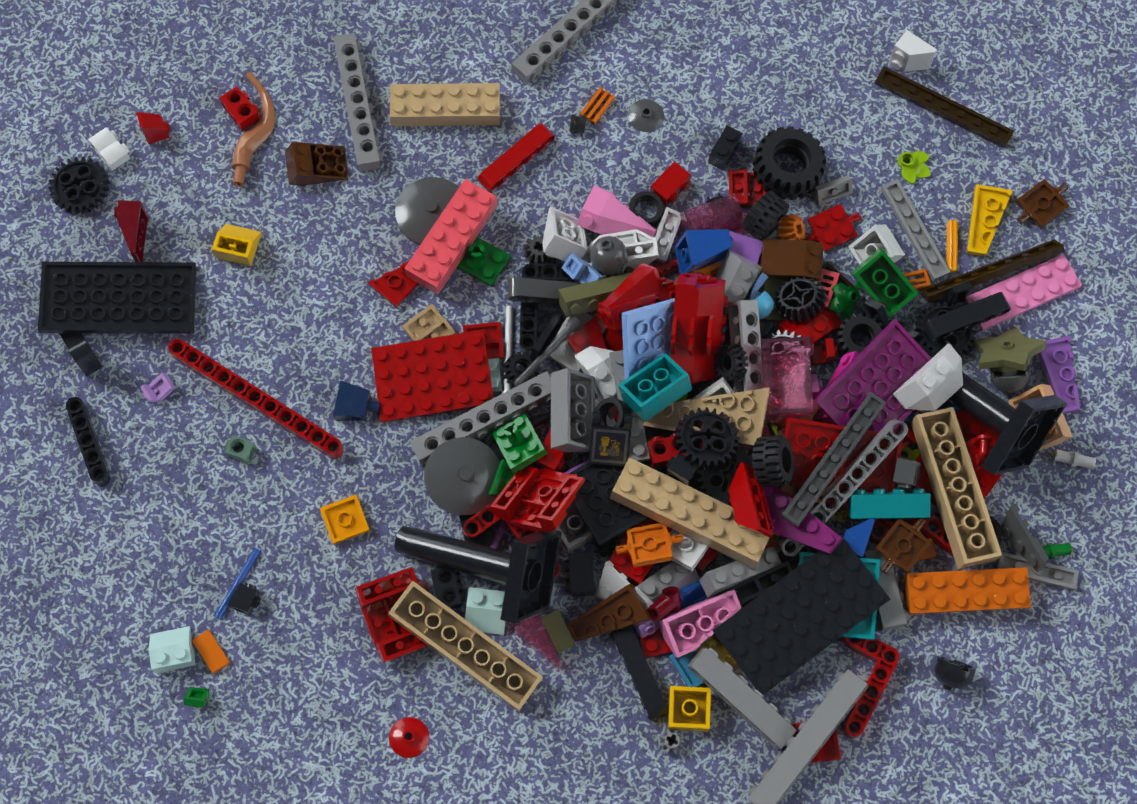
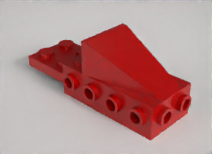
[597,263,718,331]

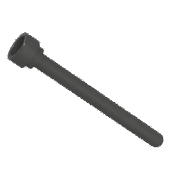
[514,316,584,387]

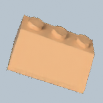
[1008,384,1073,450]

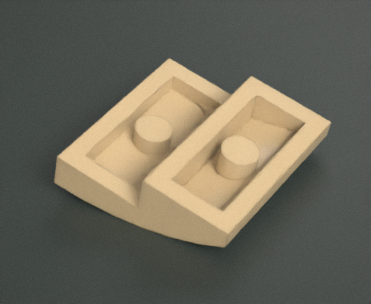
[401,304,456,341]

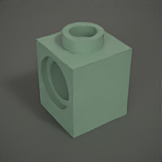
[224,435,257,465]

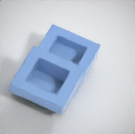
[562,253,603,284]
[747,272,768,300]

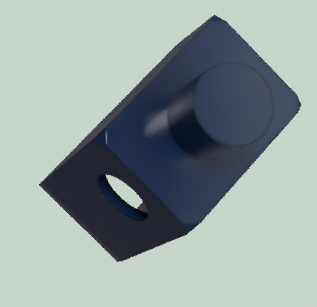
[333,381,380,421]

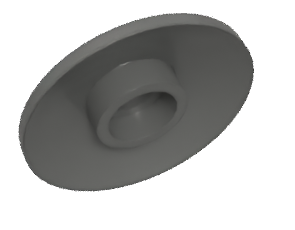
[628,99,664,132]

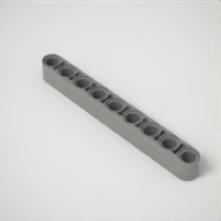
[779,419,908,556]

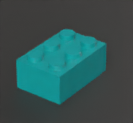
[618,353,692,422]

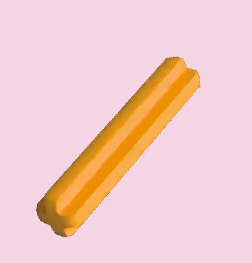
[946,220,958,273]

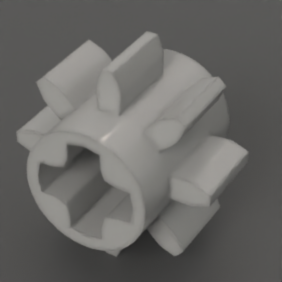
[659,729,684,755]

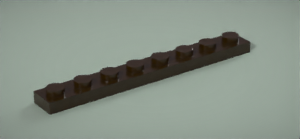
[875,66,1014,148]
[920,239,1065,303]

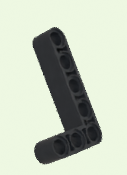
[519,263,576,356]
[59,333,103,377]

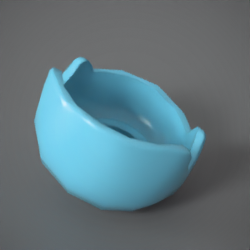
[756,291,774,320]

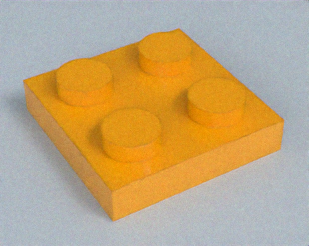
[320,494,370,545]

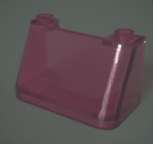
[762,337,817,423]

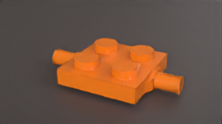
[615,523,684,567]

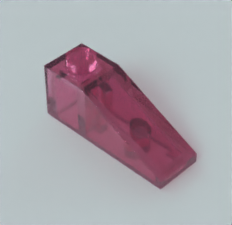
[514,613,562,670]

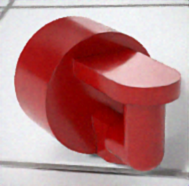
[966,434,993,470]

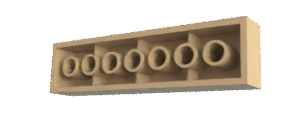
[910,407,1002,570]
[610,457,770,568]
[387,581,543,711]

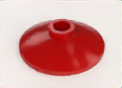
[389,717,429,758]

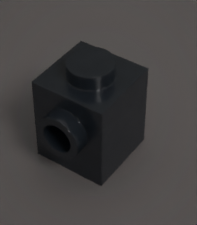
[229,583,261,616]

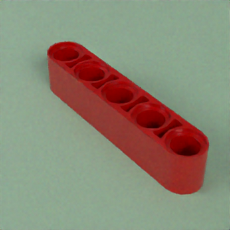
[477,123,555,193]

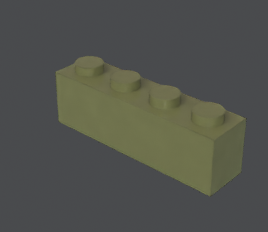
[558,273,631,318]

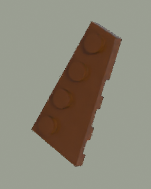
[566,584,652,642]

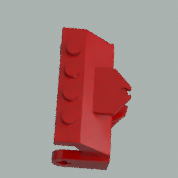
[671,273,728,384]

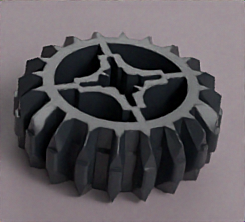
[774,276,826,324]

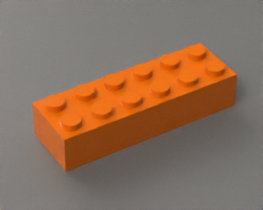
[904,567,1031,615]

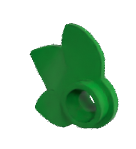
[829,283,860,321]

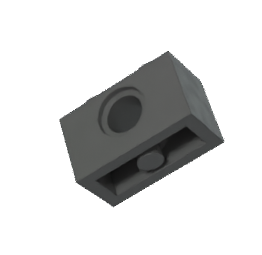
[893,458,922,490]

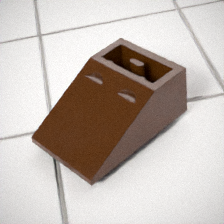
[285,142,348,186]

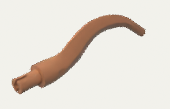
[232,72,275,187]

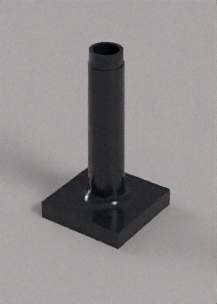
[919,344,1068,475]
[394,526,562,624]

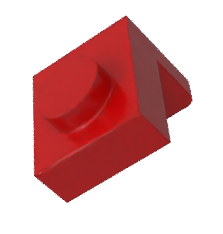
[811,338,838,365]

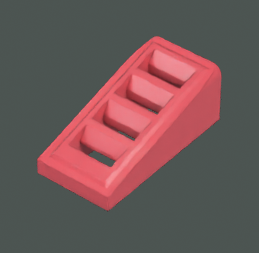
[818,269,840,309]

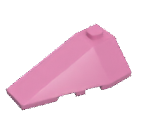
[577,185,656,237]
[658,589,742,658]

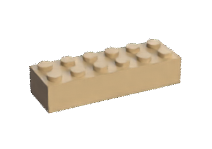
[390,83,500,126]

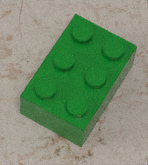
[850,249,919,318]

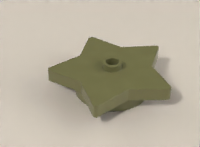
[974,327,1047,372]

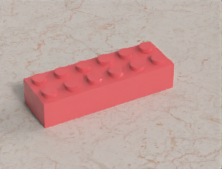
[404,179,498,295]

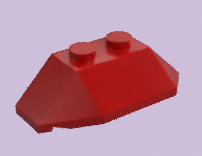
[776,308,843,362]
[728,462,774,537]

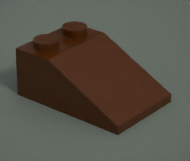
[760,239,824,281]

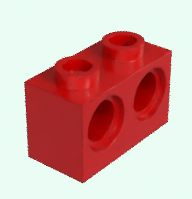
[219,86,260,131]
[648,433,690,469]

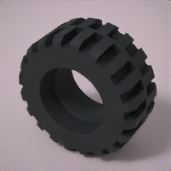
[753,126,827,200]

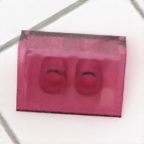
[680,193,744,233]

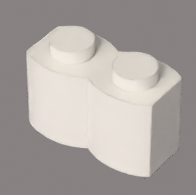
[88,128,130,171]

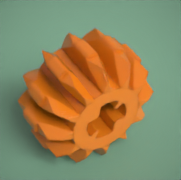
[777,214,806,240]

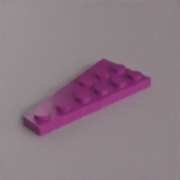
[723,486,843,554]

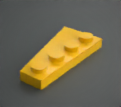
[966,184,1013,257]

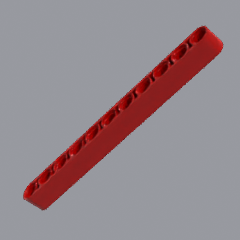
[168,339,344,459]

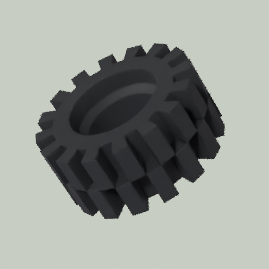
[714,345,748,381]
[502,351,540,388]

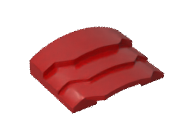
[490,466,585,532]
[355,567,430,664]

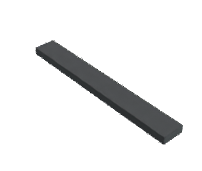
[781,392,886,528]

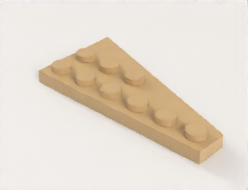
[643,387,770,445]

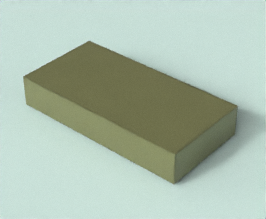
[541,609,576,654]

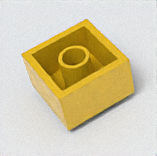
[668,686,711,732]

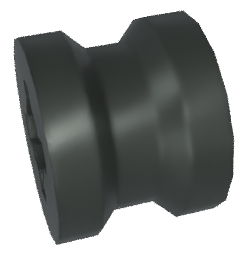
[570,114,586,133]

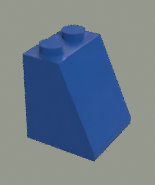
[675,229,733,274]

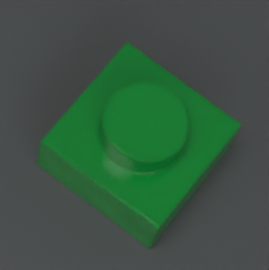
[184,687,209,708]

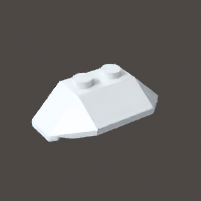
[583,229,659,272]
[893,343,963,411]
[574,346,619,421]

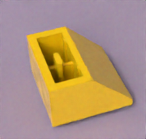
[211,224,262,266]

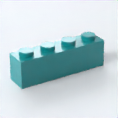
[847,488,930,519]

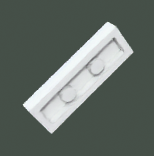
[654,207,683,264]

